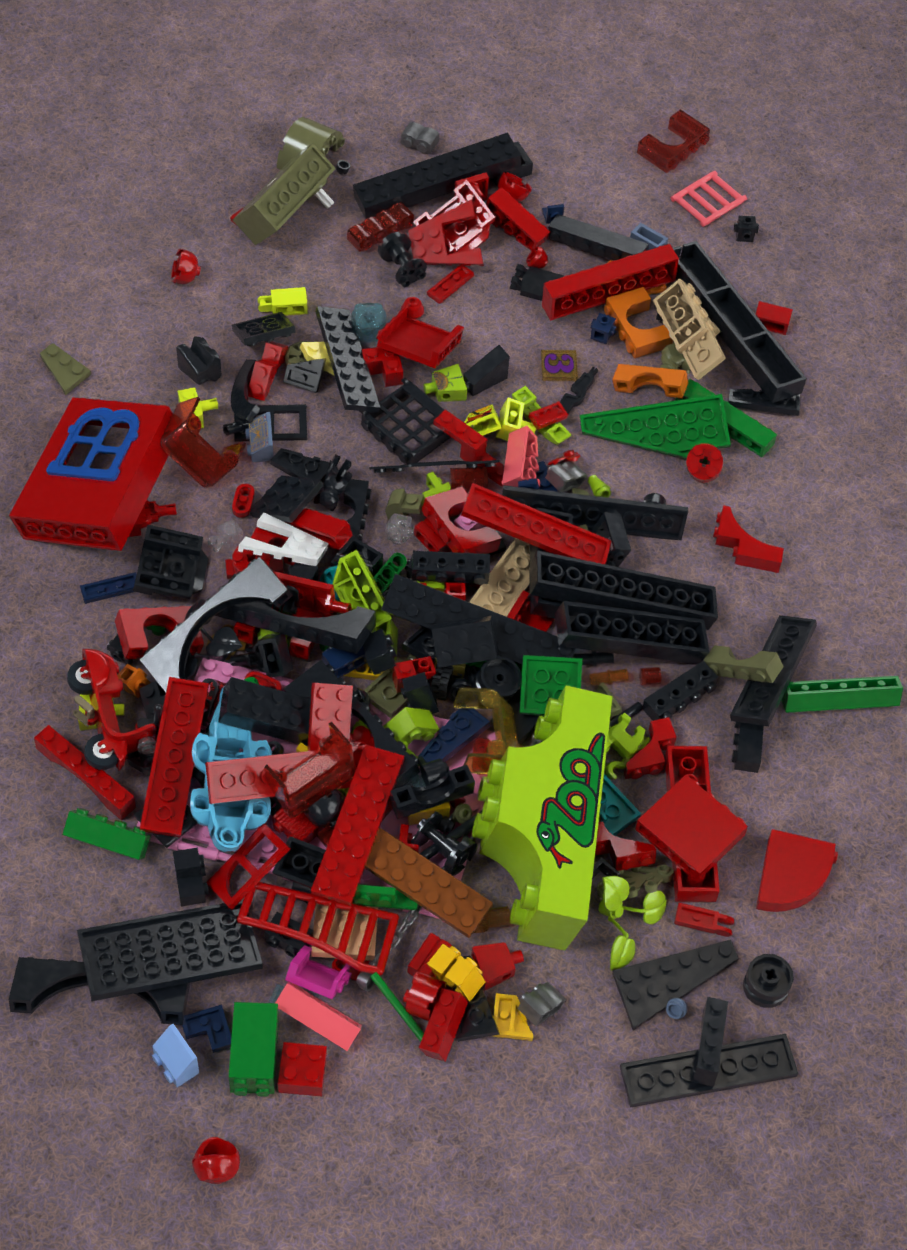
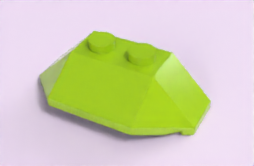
[332,550,392,628]

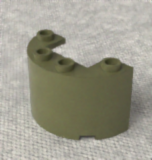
[277,117,345,170]

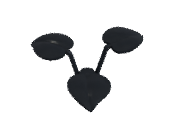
[185,599,243,680]

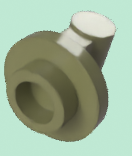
[450,803,472,824]

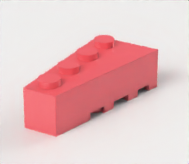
[502,426,540,487]

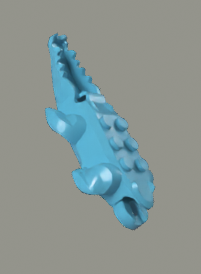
[190,688,272,852]

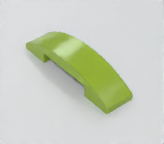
[512,385,571,445]

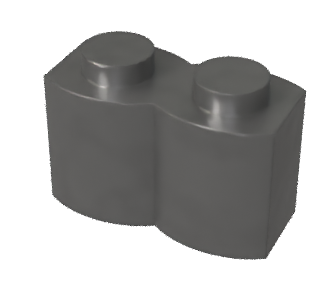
[401,122,439,154]
[545,461,588,492]
[517,982,566,1026]

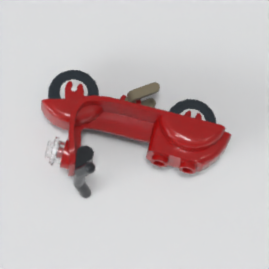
[67,649,162,771]

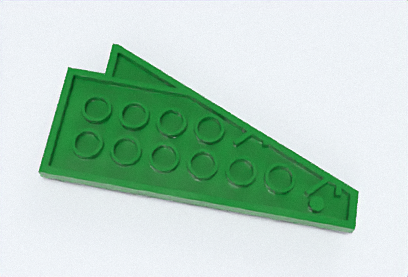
[580,394,731,464]

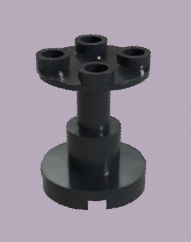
[378,232,427,287]
[411,811,478,876]

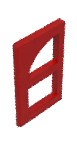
[207,823,290,910]

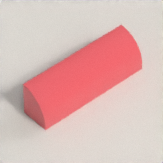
[275,981,362,1051]

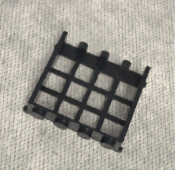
[359,378,451,464]

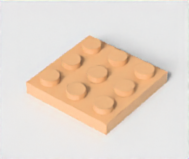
[311,904,378,961]

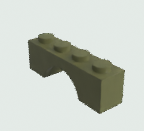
[703,645,784,683]

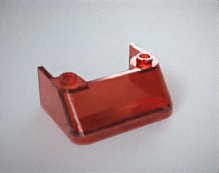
[160,397,246,488]
[264,722,356,818]

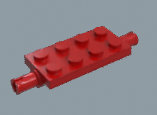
[273,571,352,617]

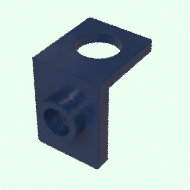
[542,204,564,224]

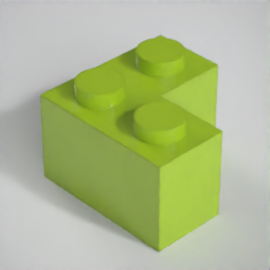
[383,707,440,748]

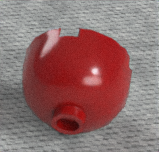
[498,172,532,202]
[171,248,201,284]

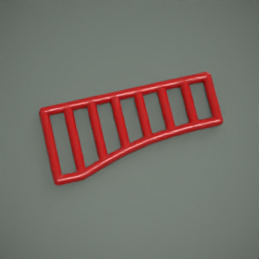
[237,882,399,976]

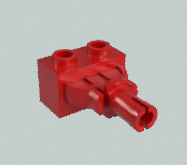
[129,500,177,537]

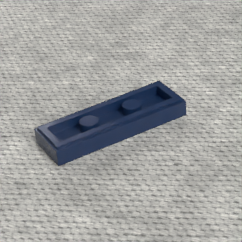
[80,572,137,604]

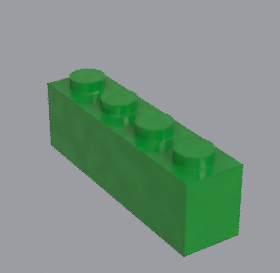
[62,808,152,860]

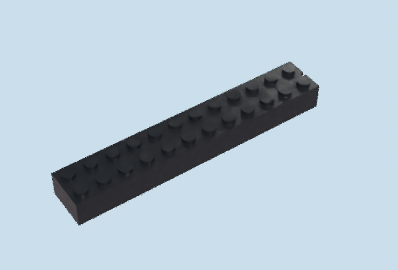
[673,241,807,403]

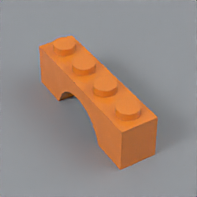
[612,364,689,398]

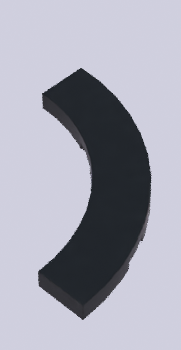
[230,359,260,423]

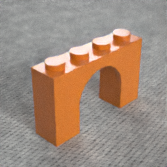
[604,287,673,359]

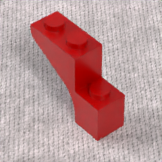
[248,341,288,401]
[624,717,677,779]
[595,822,656,871]

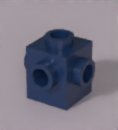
[590,313,617,344]

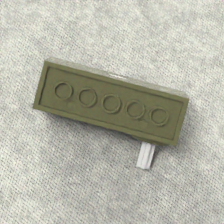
[233,143,336,245]

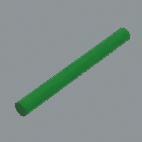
[370,972,424,1042]

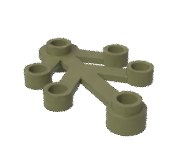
[597,865,674,898]

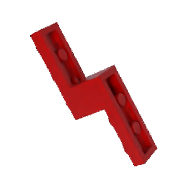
[433,409,505,487]

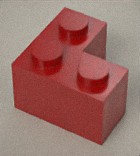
[361,347,403,387]

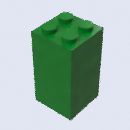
[229,1002,279,1097]

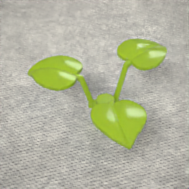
[599,876,666,971]

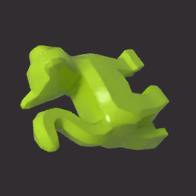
[606,712,650,780]

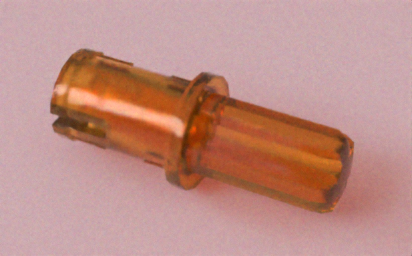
[589,669,629,685]

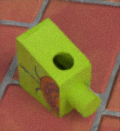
[423,364,467,402]

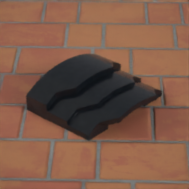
[133,525,208,599]

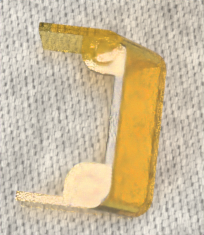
[453,688,518,774]

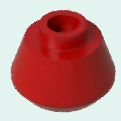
[526,247,548,269]
[401,297,424,319]

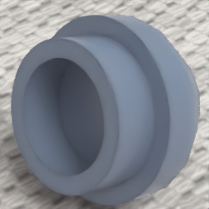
[666,998,687,1019]

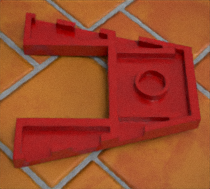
[408,200,484,266]

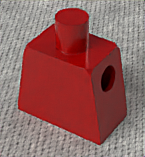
[471,942,524,991]

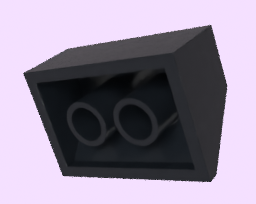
[272,836,326,888]

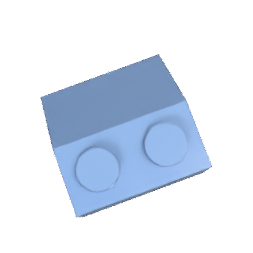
[152,1024,199,1087]

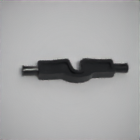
[560,367,598,413]

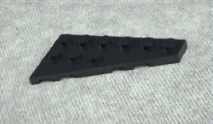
[612,940,738,1030]

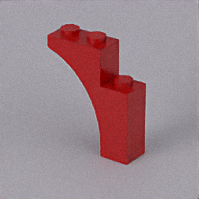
[713,505,784,573]

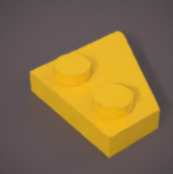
[493,993,533,1041]

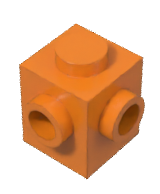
[117,664,150,698]

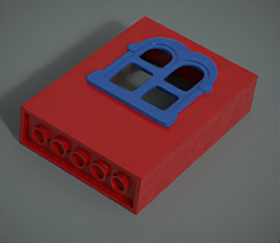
[9,397,181,551]

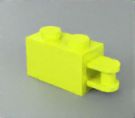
[257,287,308,316]

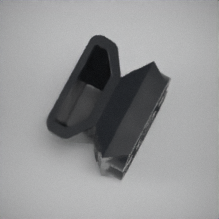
[176,336,222,385]

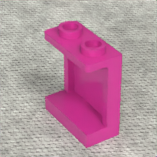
[285,945,352,999]

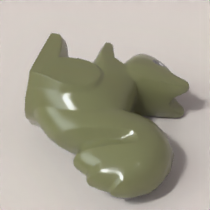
[660,343,691,374]

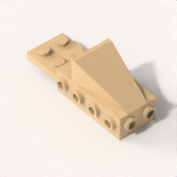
[653,279,726,380]

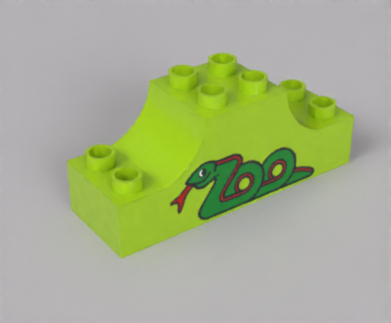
[472,685,613,950]

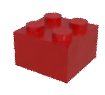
[278,1042,327,1097]

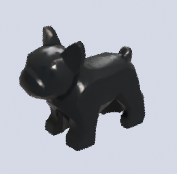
[313,454,352,511]

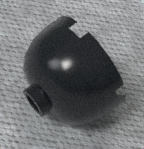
[303,789,344,828]

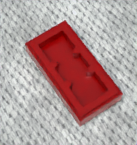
[528,401,568,430]

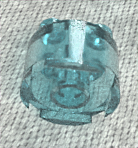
[351,303,386,343]

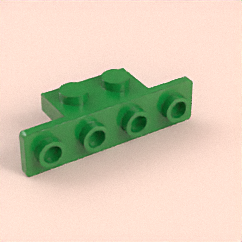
[352,885,418,910]

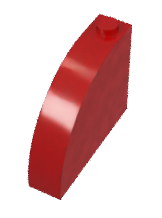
[756,829,838,912]

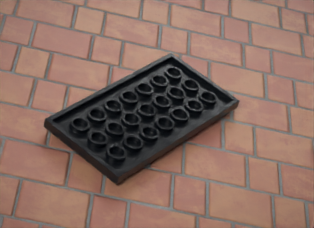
[77,899,263,1002]

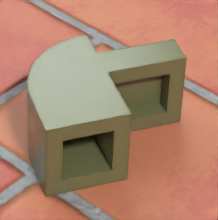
[385,489,425,522]

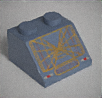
[245,412,273,462]

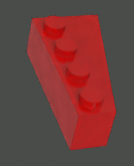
[486,187,550,251]

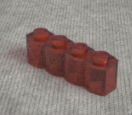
[347,203,414,252]

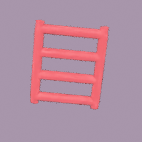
[670,170,747,227]

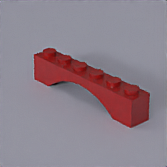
[34,725,136,821]

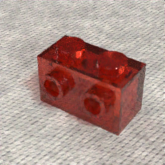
[449,467,488,493]

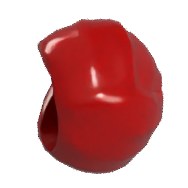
[192,1137,240,1184]

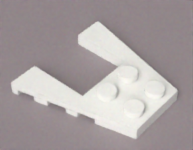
[238,513,329,566]

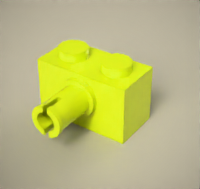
[177,387,219,431]
[496,398,536,441]

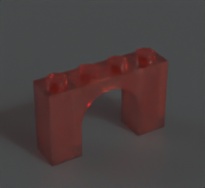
[637,109,710,173]

